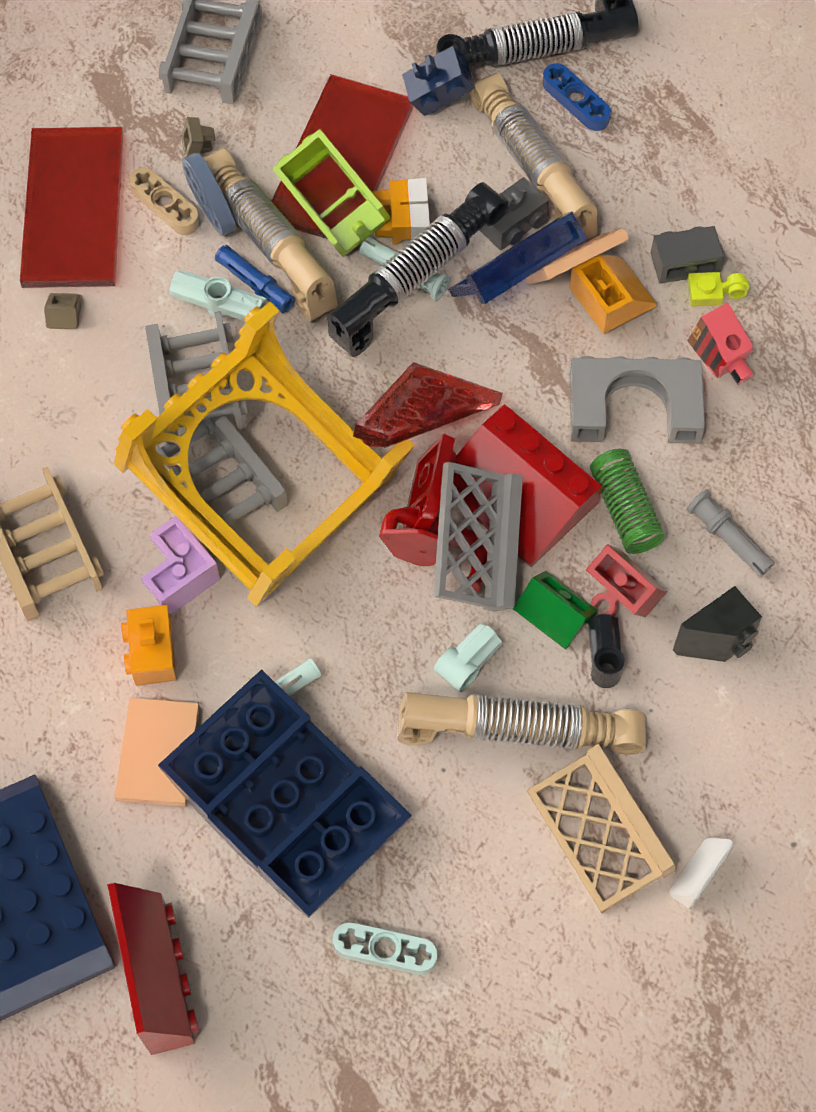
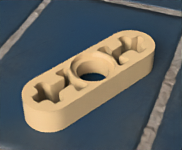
[129,167,200,235]

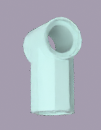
[433,623,502,692]

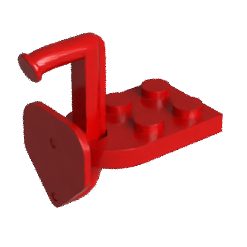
[379,433,487,592]

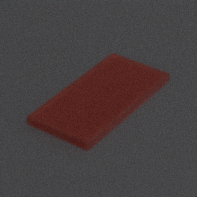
[271,74,414,239]
[20,127,123,288]

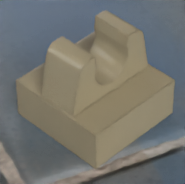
[181,117,216,157]

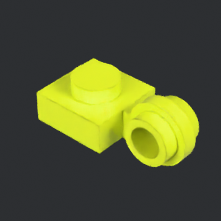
[687,272,750,307]

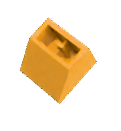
[569,254,657,334]

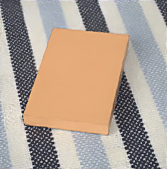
[523,228,629,284]
[115,698,200,807]

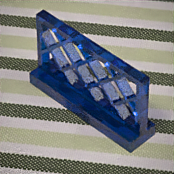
[448,211,587,304]

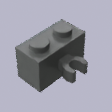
[479,177,549,251]

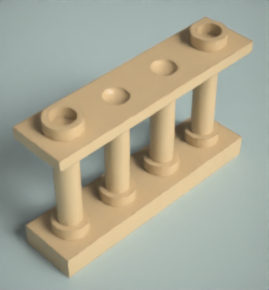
[0,466,104,621]

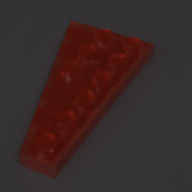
[353,362,503,448]

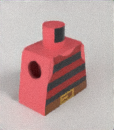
[687,302,754,385]

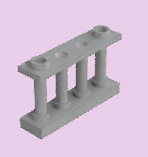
[159,0,262,105]
[145,311,248,444]
[156,398,288,526]

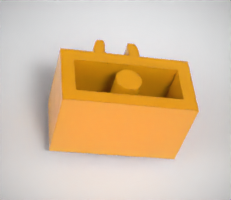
[121,605,177,686]

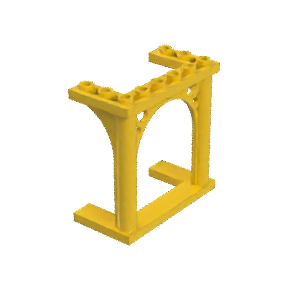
[113,301,415,607]

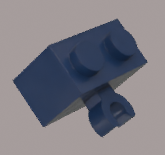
[402,46,475,116]

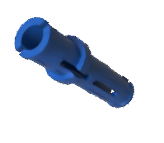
[215,245,295,314]

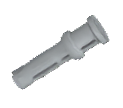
[686,489,775,578]

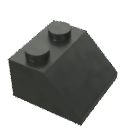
[673,586,762,662]

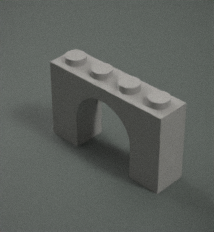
[569,356,705,444]

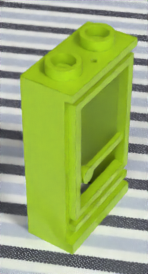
[272,129,391,257]

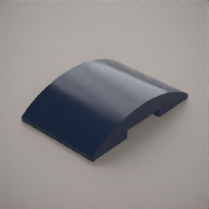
[158,669,412,918]

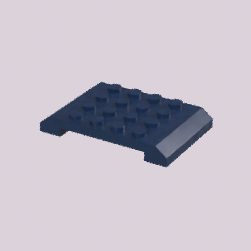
[0,774,116,1021]

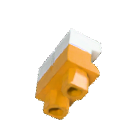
[373,178,430,245]

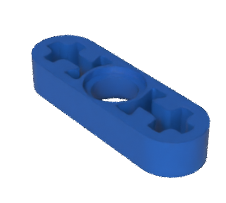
[542,63,611,131]

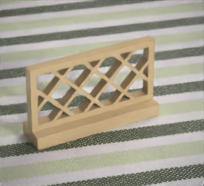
[527,744,676,914]

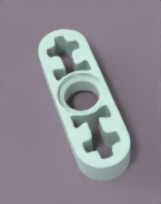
[333,922,437,975]

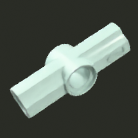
[169,269,268,321]

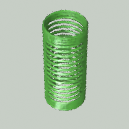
[590,448,665,554]

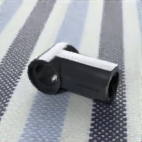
[588,614,625,688]

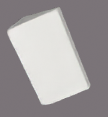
[669,838,734,909]

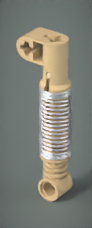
[469,73,597,249]
[204,148,338,322]
[397,692,646,755]

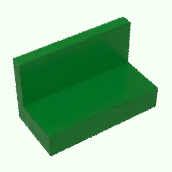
[513,571,598,650]

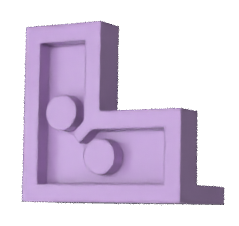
[141,516,220,615]

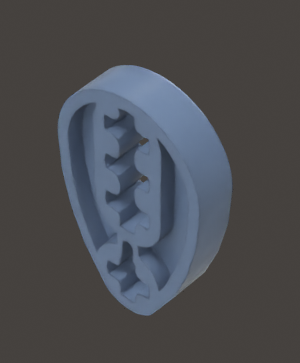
[181,152,237,236]

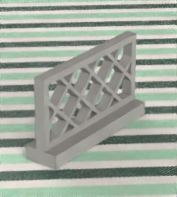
[433,462,523,612]

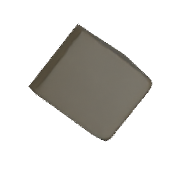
[44,293,81,329]

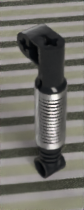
[436,0,638,67]
[327,182,508,357]

